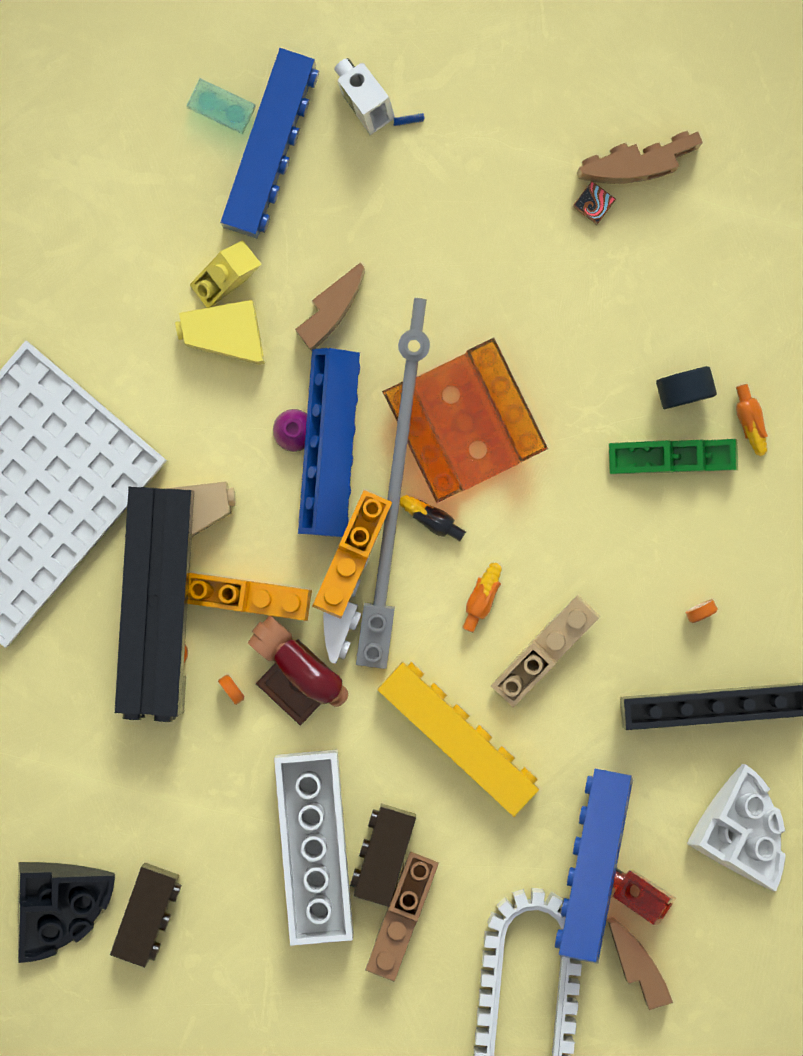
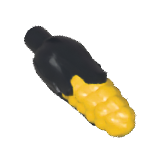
[400,495,466,542]

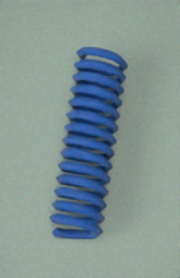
[393,113,425,126]

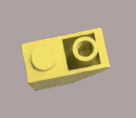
[190,240,262,308]

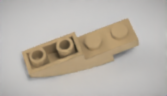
[491,595,600,707]

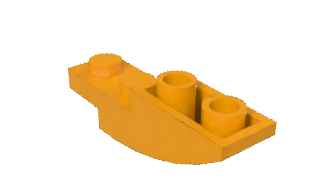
[312,490,392,619]
[188,573,312,621]

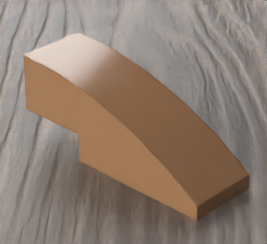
[295,262,365,352]
[607,917,673,1010]

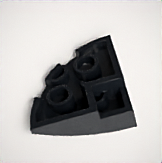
[18,862,115,963]

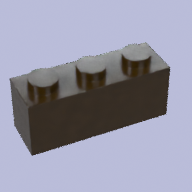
[350,803,416,907]
[110,863,182,968]

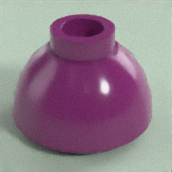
[273,409,307,452]

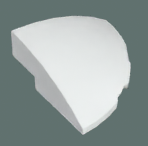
[687,764,786,891]

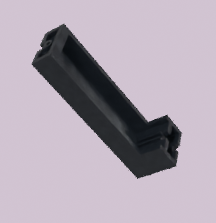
[114,486,194,722]

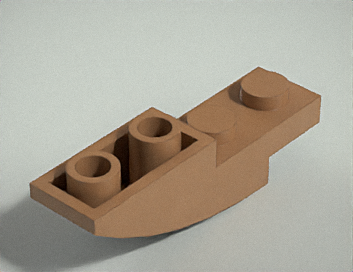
[577,131,703,184]
[365,851,439,982]

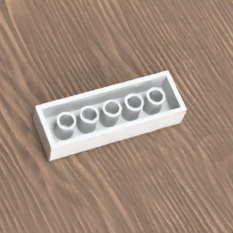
[274,749,353,946]

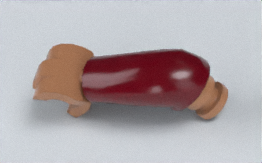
[248,616,348,707]

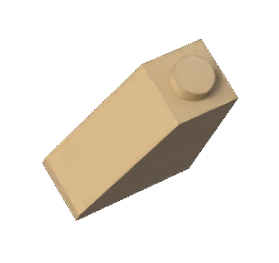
[166,482,236,537]

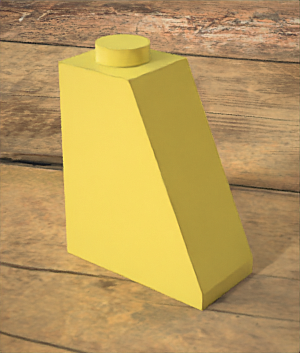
[175,300,265,365]

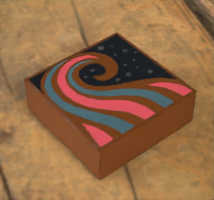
[573,181,616,225]

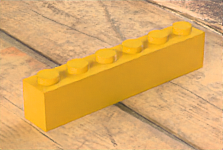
[377,661,539,817]

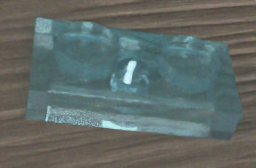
[186,78,256,134]

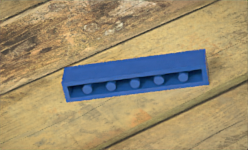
[220,48,319,239]
[298,348,360,537]
[555,768,633,964]

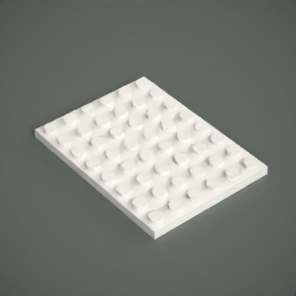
[0,341,167,648]

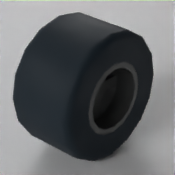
[656,366,717,409]

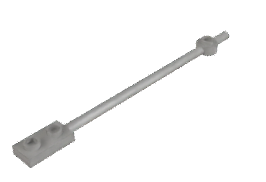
[356,298,430,669]

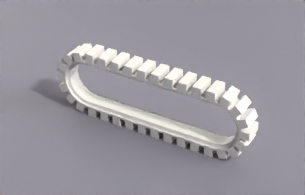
[473,888,582,1056]

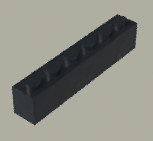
[620,682,803,730]

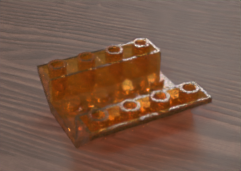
[382,337,548,503]

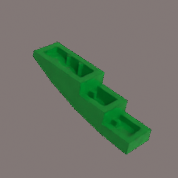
[609,439,738,474]

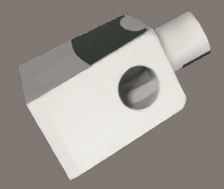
[334,58,395,135]

